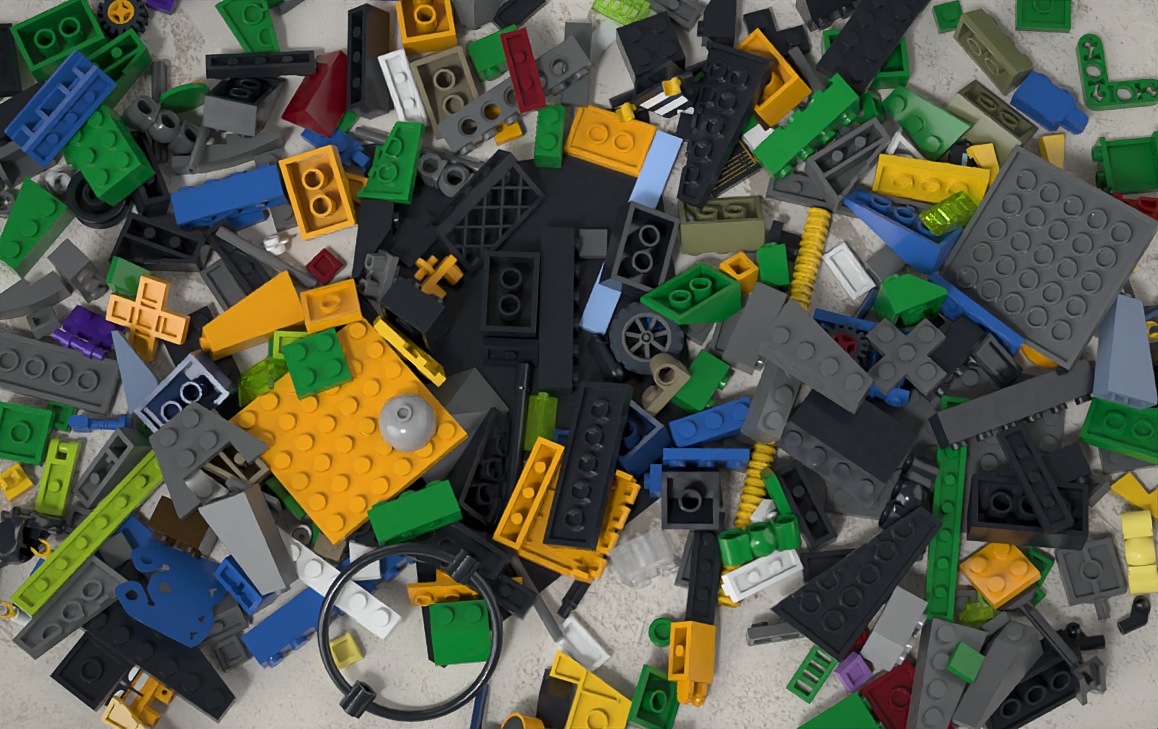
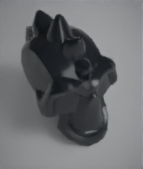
[0,506,68,569]

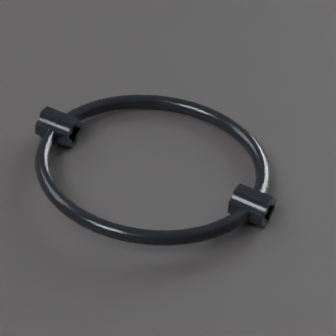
[317,542,504,722]

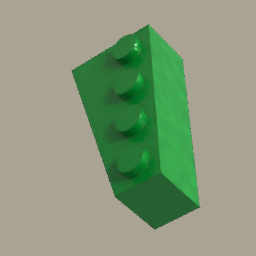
[753,73,859,182]

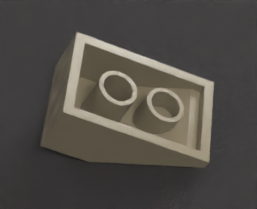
[408,44,479,140]

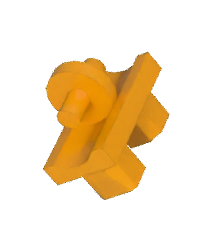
[414,255,464,299]

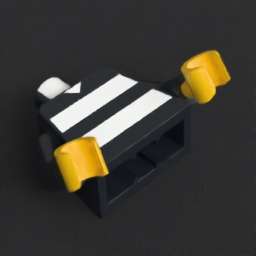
[616,60,697,123]

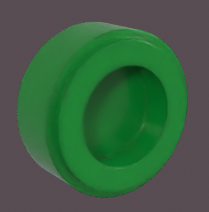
[648,618,674,648]

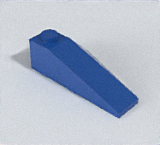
[843,189,964,276]

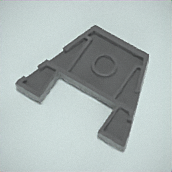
[149,401,270,521]

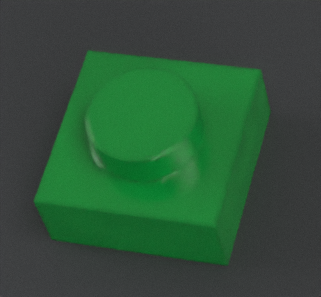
[932,0,963,34]

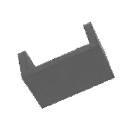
[0,141,58,189]

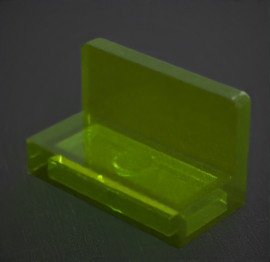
[238,357,289,407]

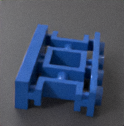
[4,50,117,168]

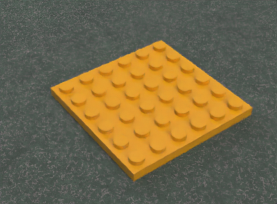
[229,316,468,547]

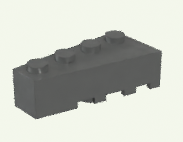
[758,297,874,414]
[906,618,988,729]

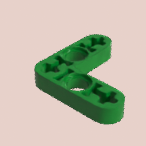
[1076,34,1158,111]

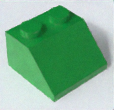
[429,599,491,666]

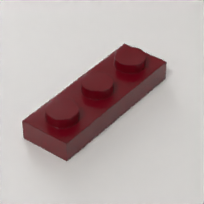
[499,27,548,115]

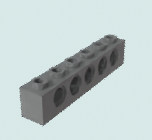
[436,35,592,156]

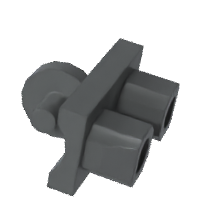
[357,249,403,304]

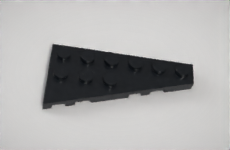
[769,506,944,663]

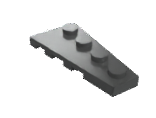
[12,554,130,660]

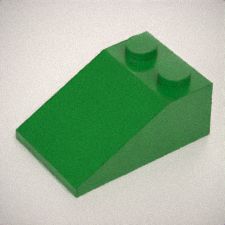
[640,261,741,325]

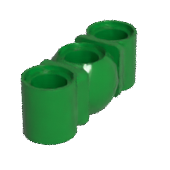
[718,514,802,566]

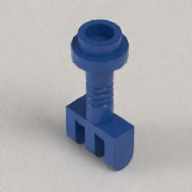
[68,414,133,433]

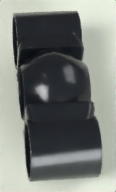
[878,452,940,529]

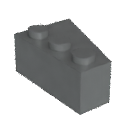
[804,117,891,214]

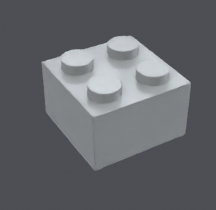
[859,586,928,672]

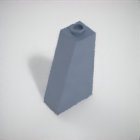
[1092,292,1158,410]

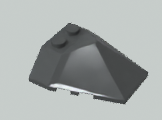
[421,367,510,485]

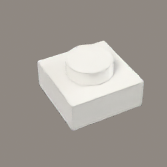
[750,499,779,523]

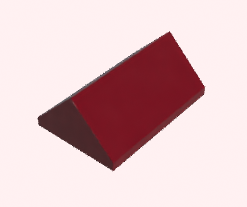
[281,50,347,139]

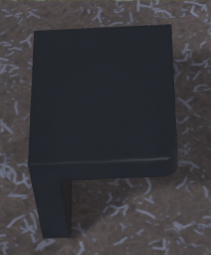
[765,220,803,263]

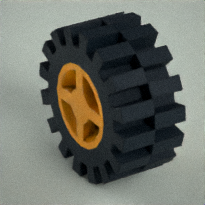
[97,0,149,40]

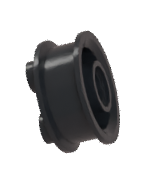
[66,170,131,230]

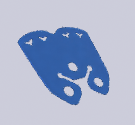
[115,544,226,648]

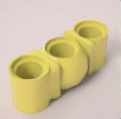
[1120,510,1158,595]

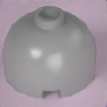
[379,393,437,453]

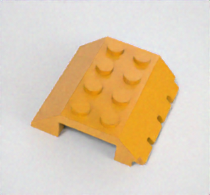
[492,436,641,584]

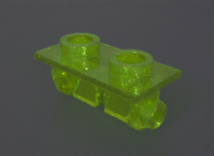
[524,392,558,451]

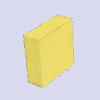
[329,632,364,671]

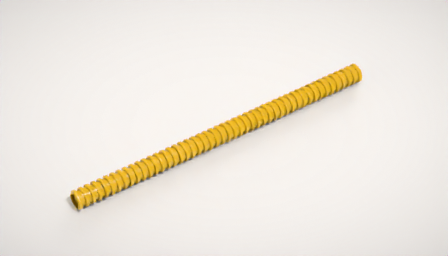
[716,207,831,608]

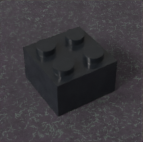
[616,11,686,85]

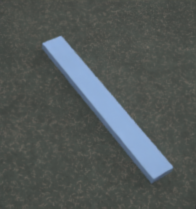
[579,130,683,336]

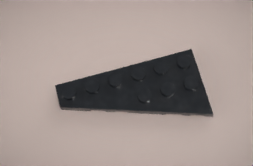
[677,40,776,210]
[320,488,511,583]
[79,558,236,724]

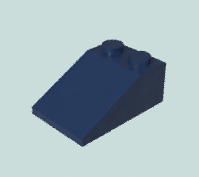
[133,349,239,433]
[571,400,674,480]

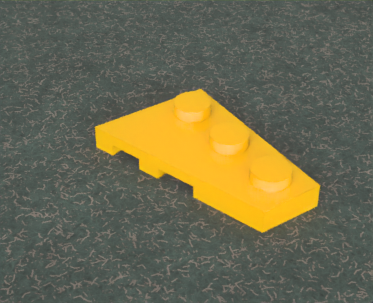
[373,314,446,387]

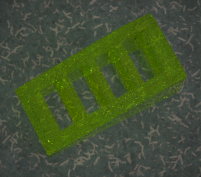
[591,0,651,25]
[918,191,978,236]

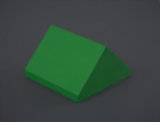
[626,664,680,729]

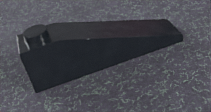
[445,407,512,533]

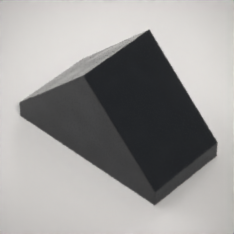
[536,668,572,729]

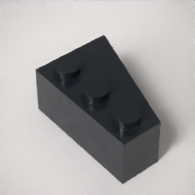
[108,211,212,272]

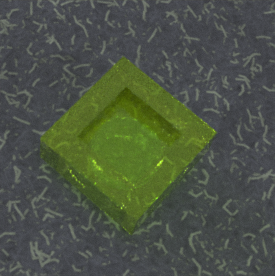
[959,602,994,625]

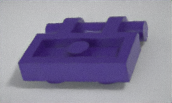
[52,304,126,361]

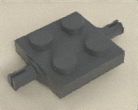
[1054,537,1127,621]

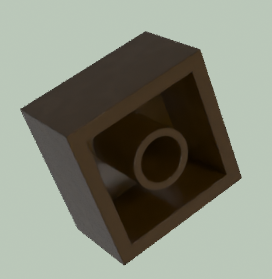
[147,495,218,560]

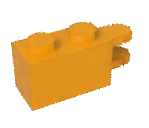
[668,621,716,707]

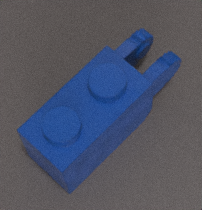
[1010,70,1089,135]

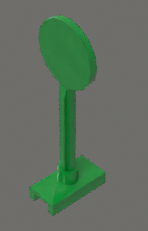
[62,83,210,171]

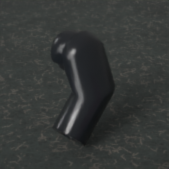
[1064,622,1105,651]

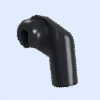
[1117,595,1151,635]

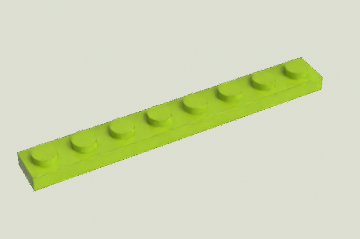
[10,449,164,618]

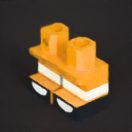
[104,664,176,728]

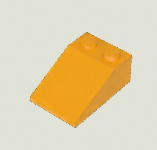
[735,28,813,127]

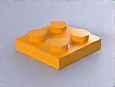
[300,278,363,334]
[959,543,1041,610]

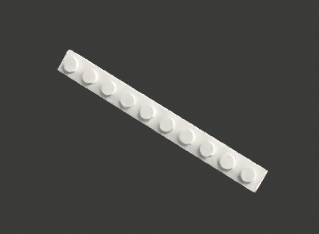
[185,469,403,642]

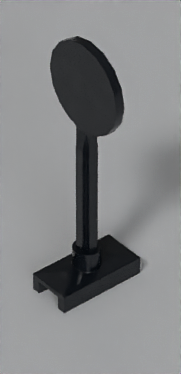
[980,582,1107,706]

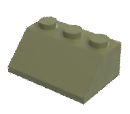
[953,8,1034,96]
[946,80,1039,167]
[677,196,765,256]

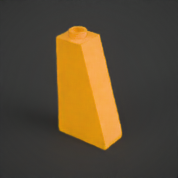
[199,271,306,361]

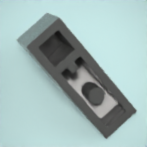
[72,427,153,509]

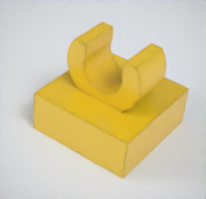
[0,462,35,503]

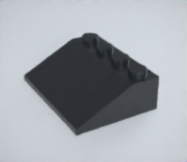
[774,388,920,508]

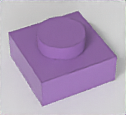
[833,651,873,694]

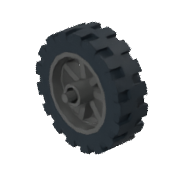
[609,301,684,375]

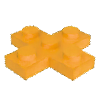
[105,274,190,362]

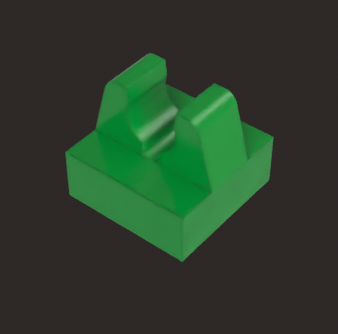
[857,91,887,125]

